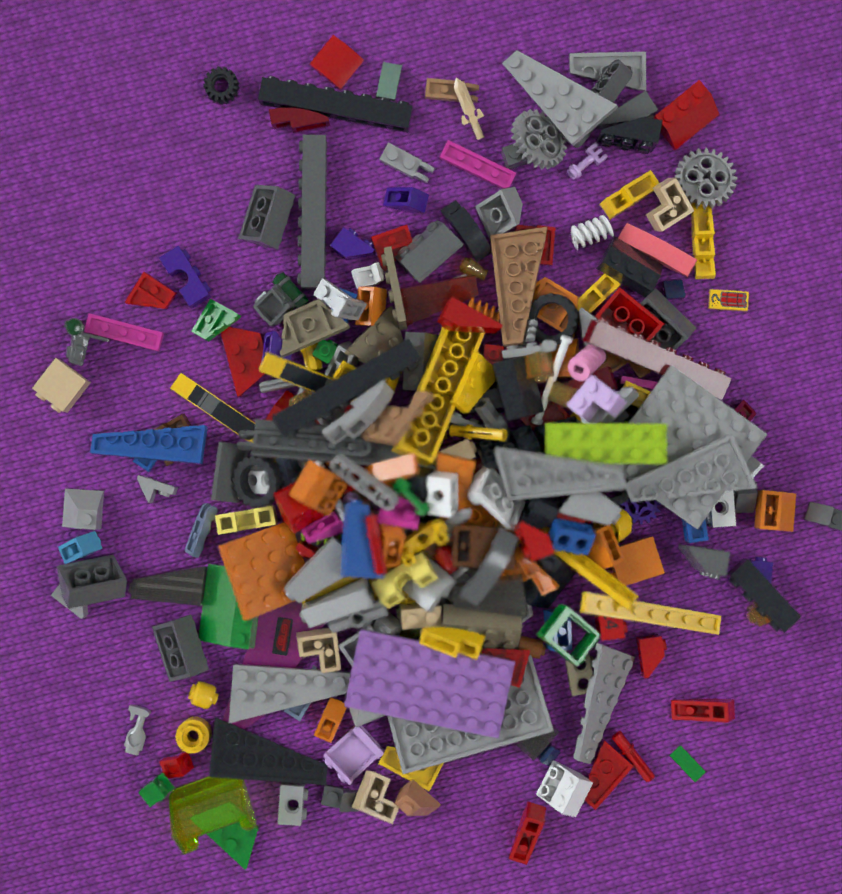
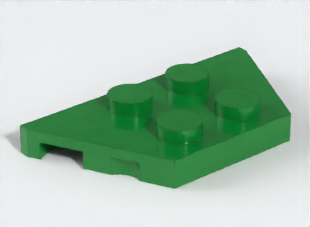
[191,801,259,869]

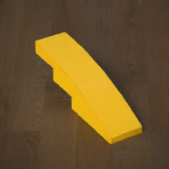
[691,202,716,279]
[577,274,621,325]

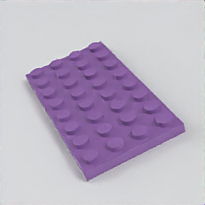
[344,629,515,738]

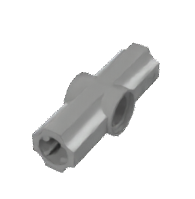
[328,599,388,633]

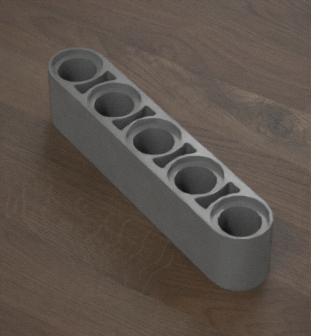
[561,59,632,148]

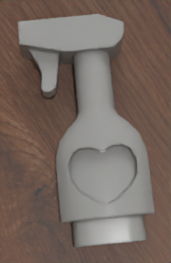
[124,704,151,755]

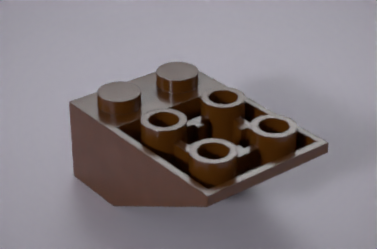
[453,526,516,570]

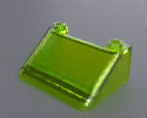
[169,776,257,855]

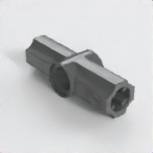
[474,397,511,433]

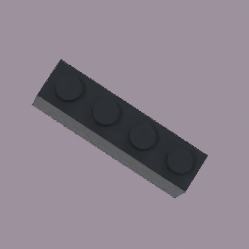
[727,558,801,633]

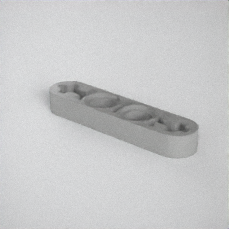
[330,454,399,510]

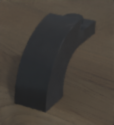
[440,200,492,262]

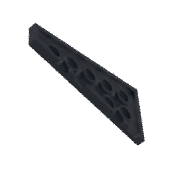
[209,717,328,785]

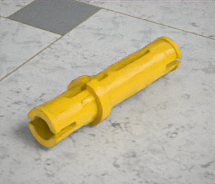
[449,424,507,441]

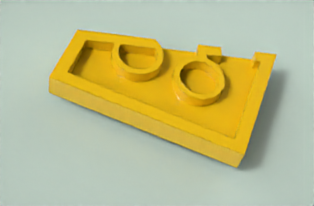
[451,353,496,413]
[378,746,444,791]

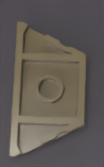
[280,299,350,358]
[344,306,403,363]

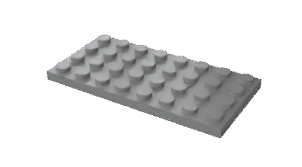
[387,655,553,774]

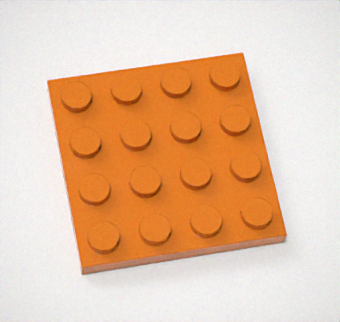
[218,522,305,621]

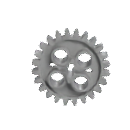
[511,109,567,170]
[674,148,737,210]

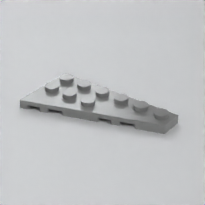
[502,50,618,146]
[625,434,757,502]
[495,447,626,501]
[574,643,635,764]
[229,664,350,723]

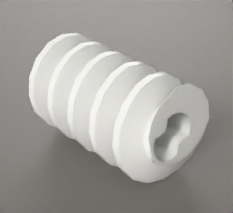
[571,215,614,250]

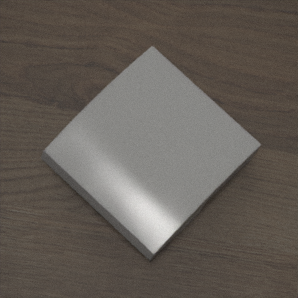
[402,558,457,613]

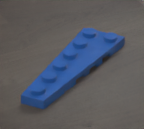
[90,425,208,464]

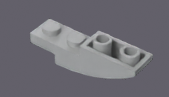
[322,380,394,445]

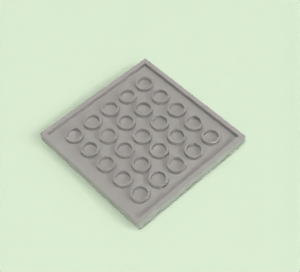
[607,365,767,529]

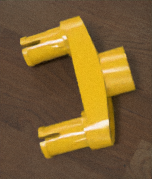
[401,519,448,566]

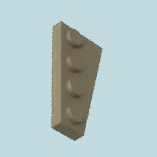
[381,246,407,331]

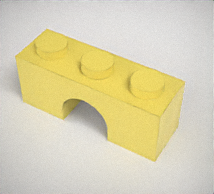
[215,505,278,535]
[372,553,438,609]

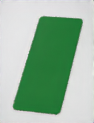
[670,746,705,782]

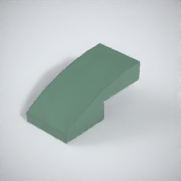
[376,62,402,101]

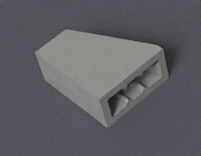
[559,491,622,525]

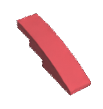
[618,223,697,277]

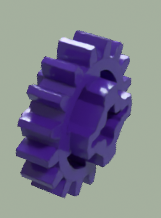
[620,498,662,525]

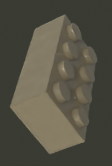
[442,604,522,649]

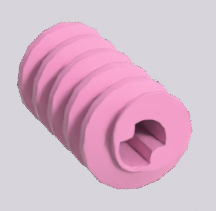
[568,344,606,381]

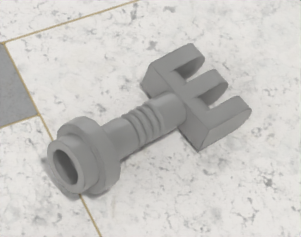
[518,320,538,348]

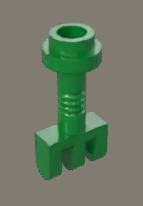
[392,477,431,517]

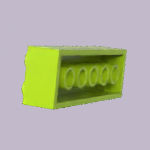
[545,423,667,464]

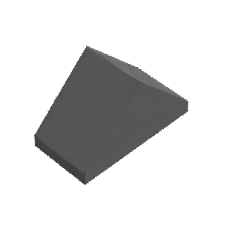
[733,479,758,513]

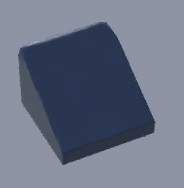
[663,280,686,300]
[538,743,561,766]

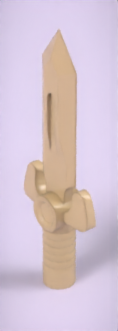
[454,78,484,140]

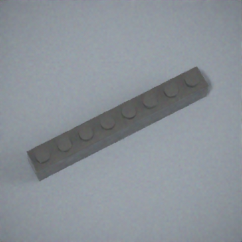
[298,135,327,290]

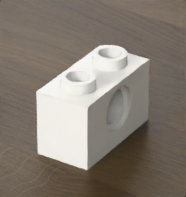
[426,471,458,517]
[705,491,736,527]

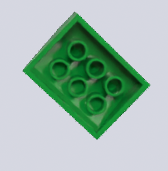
[198,564,259,650]

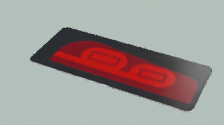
[272,617,293,656]

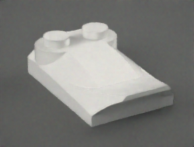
[468,466,525,530]

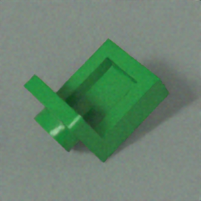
[312,339,338,364]

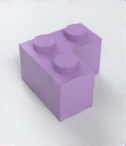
[567,374,627,422]

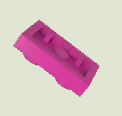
[378,496,422,530]

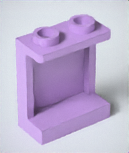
[323,725,384,785]

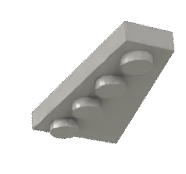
[569,52,646,91]

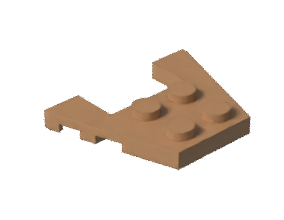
[361,391,434,445]

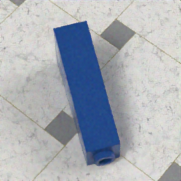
[340,500,384,578]

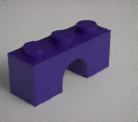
[159,246,211,309]

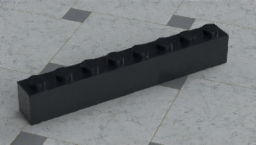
[258,76,413,133]
[272,339,421,440]

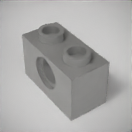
[278,782,308,826]

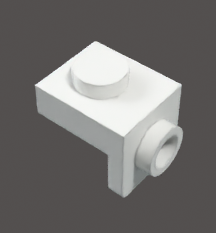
[351,262,384,289]

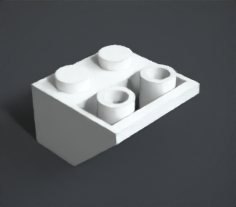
[536,760,593,817]

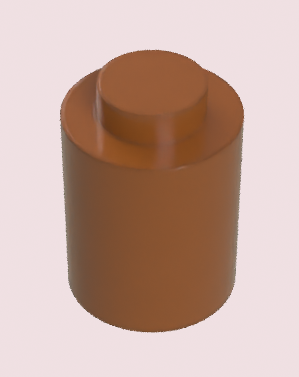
[517,636,546,659]

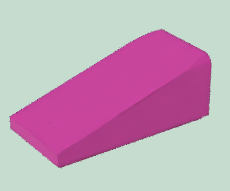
[301,511,343,543]

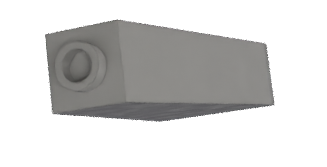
[285,536,344,603]
[300,577,374,628]

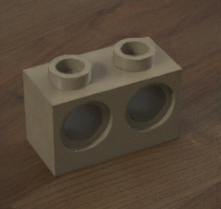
[565,653,594,696]

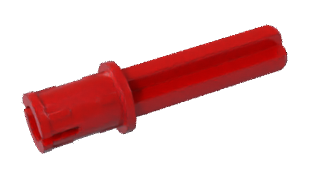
[365,514,387,575]
[611,730,655,782]

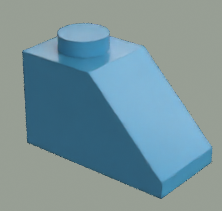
[58,531,102,564]

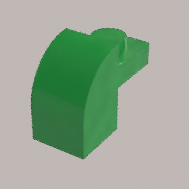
[138,772,175,807]

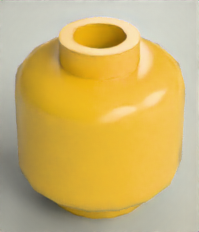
[188,681,219,709]

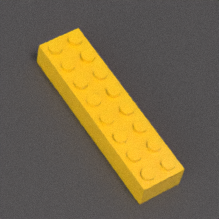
[392,327,485,467]

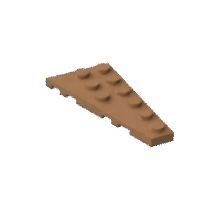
[490,227,548,347]

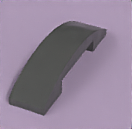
[460,527,518,606]

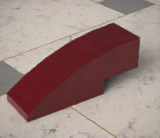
[269,108,330,133]

